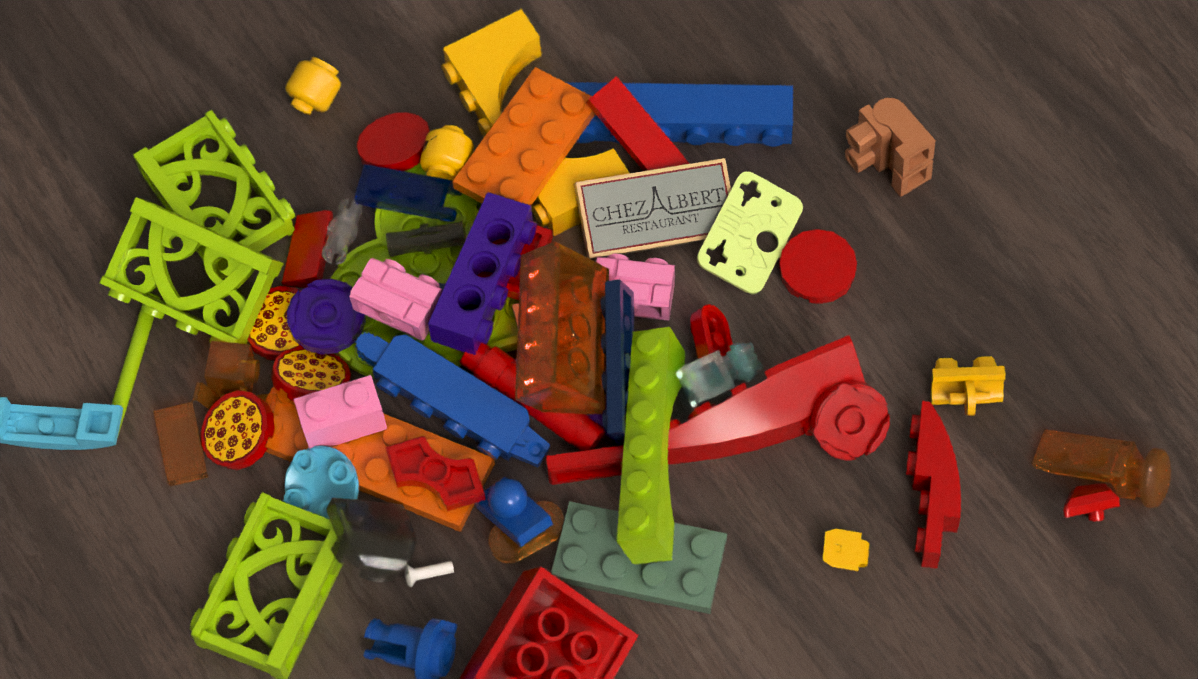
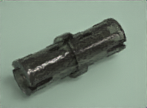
[386,221,467,257]

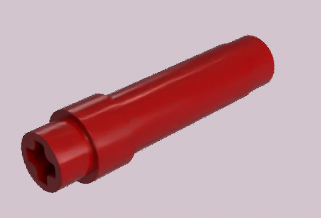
[460,343,606,451]

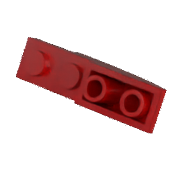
[906,401,961,569]

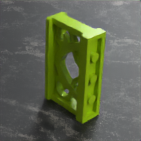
[133,110,296,279]
[99,197,284,351]
[190,492,355,679]

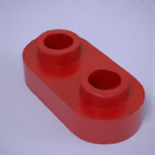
[690,304,737,381]

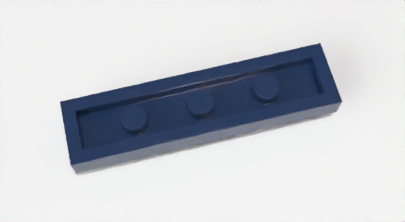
[601,279,634,445]

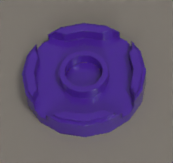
[287,279,366,355]

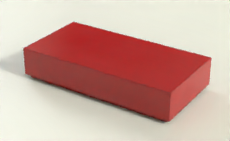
[546,445,624,485]

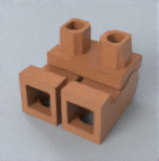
[845,98,936,197]

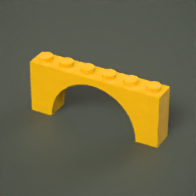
[442,9,630,236]

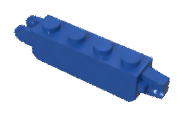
[355,332,550,468]

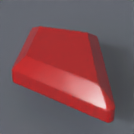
[1063,483,1120,521]

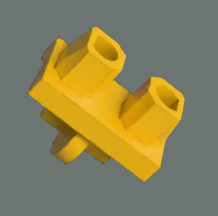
[930,356,1006,416]

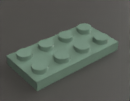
[551,501,727,614]

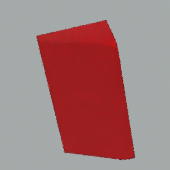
[282,210,335,288]

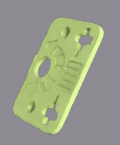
[697,171,803,294]

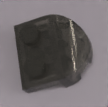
[326,497,417,582]

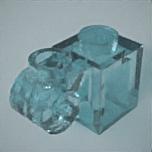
[676,342,763,408]

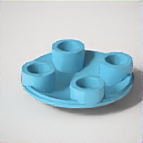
[283,446,359,521]

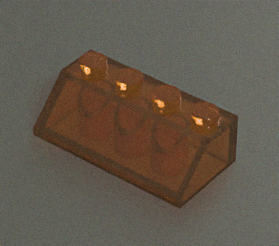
[515,241,609,414]

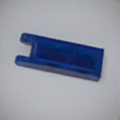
[354,164,463,222]

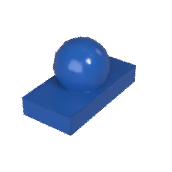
[475,477,553,547]

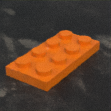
[453,67,596,205]

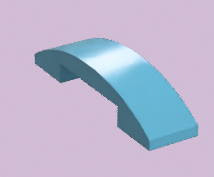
[0,397,123,450]

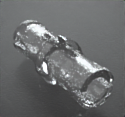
[322,199,363,265]

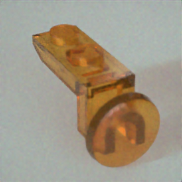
[1032,429,1171,508]

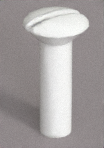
[404,561,454,587]

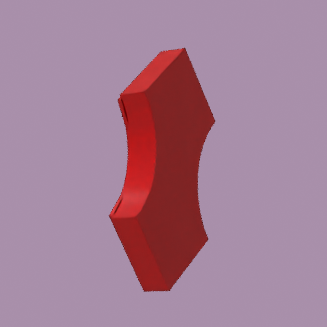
[385,436,486,511]

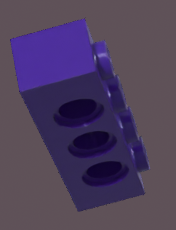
[428,192,537,355]

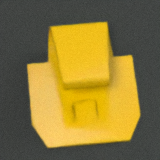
[822,529,870,571]

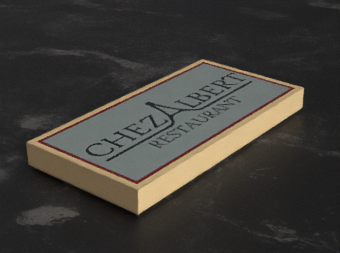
[574,158,731,260]

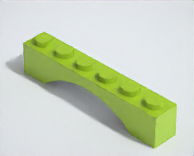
[617,327,685,565]

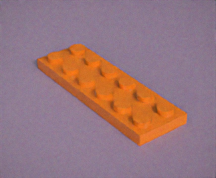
[265,386,495,532]

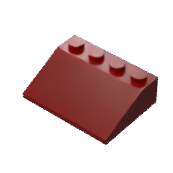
[459,566,639,679]

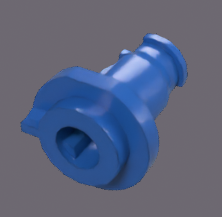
[364,618,458,679]

